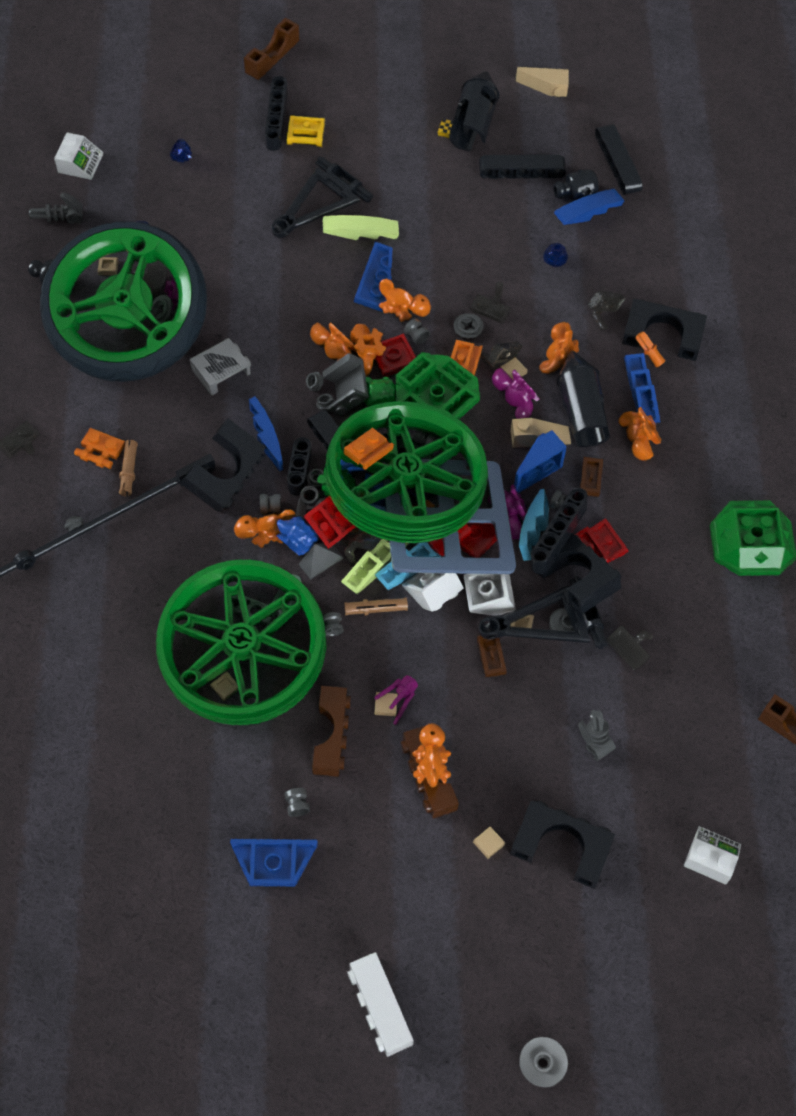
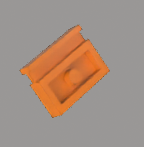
[451,340,483,376]
[344,428,394,470]

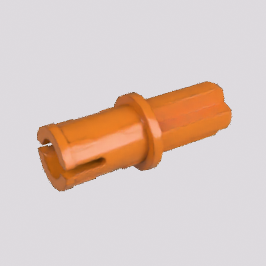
[635,331,666,368]

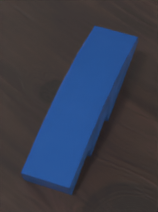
[554,189,625,225]
[624,353,661,423]
[249,396,283,471]

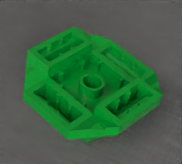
[396,352,480,419]
[710,500,796,576]

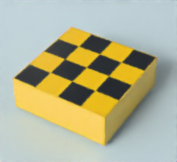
[438,119,453,138]

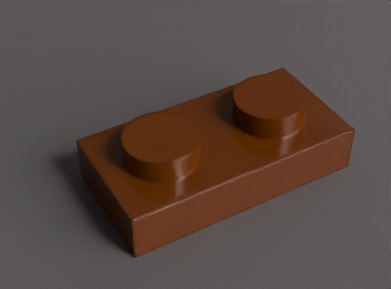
[580,457,603,497]
[477,636,507,678]

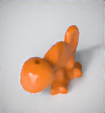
[379,279,431,322]
[310,322,356,362]
[539,322,579,374]
[350,324,386,377]
[618,407,662,461]
[234,509,296,548]
[412,723,451,787]

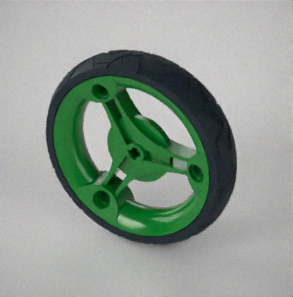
[40,222,207,382]

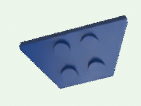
[230,839,318,887]

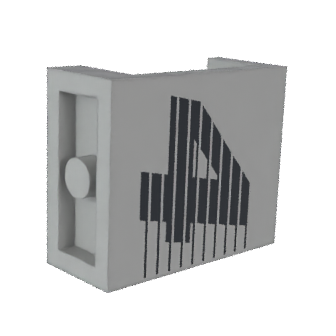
[190,338,251,396]

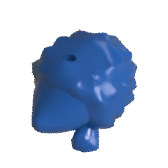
[276,516,318,556]

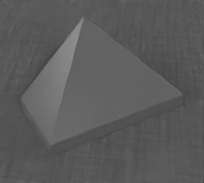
[299,543,344,580]

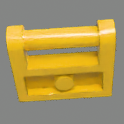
[287,116,325,147]

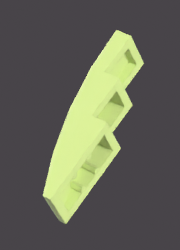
[323,215,399,240]
[341,538,409,595]

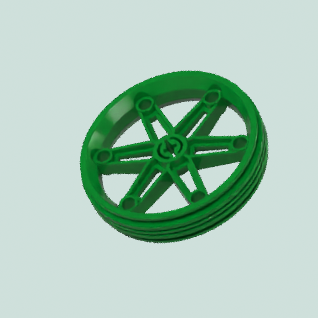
[325,402,488,543]
[156,560,326,725]

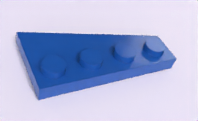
[354,242,392,312]

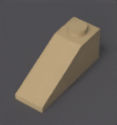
[516,67,569,97]
[510,418,571,448]

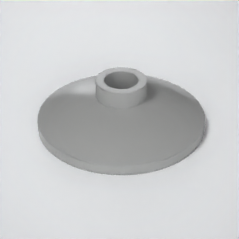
[519,1037,568,1087]

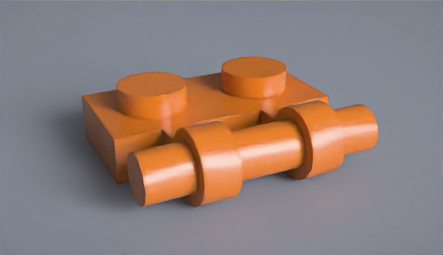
[74,428,125,469]

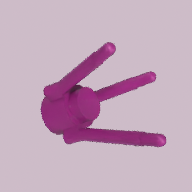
[374,675,418,725]

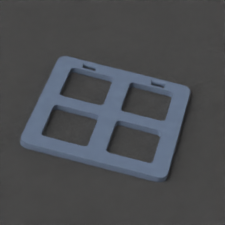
[382,459,516,574]

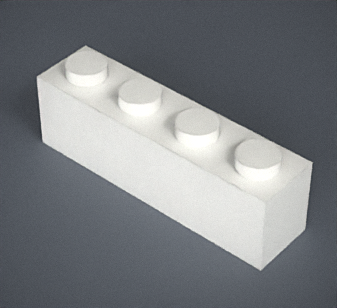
[347,952,414,1057]

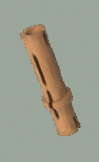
[119,440,138,497]
[344,597,408,616]

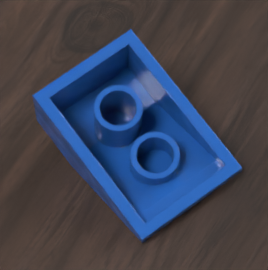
[514,430,567,494]

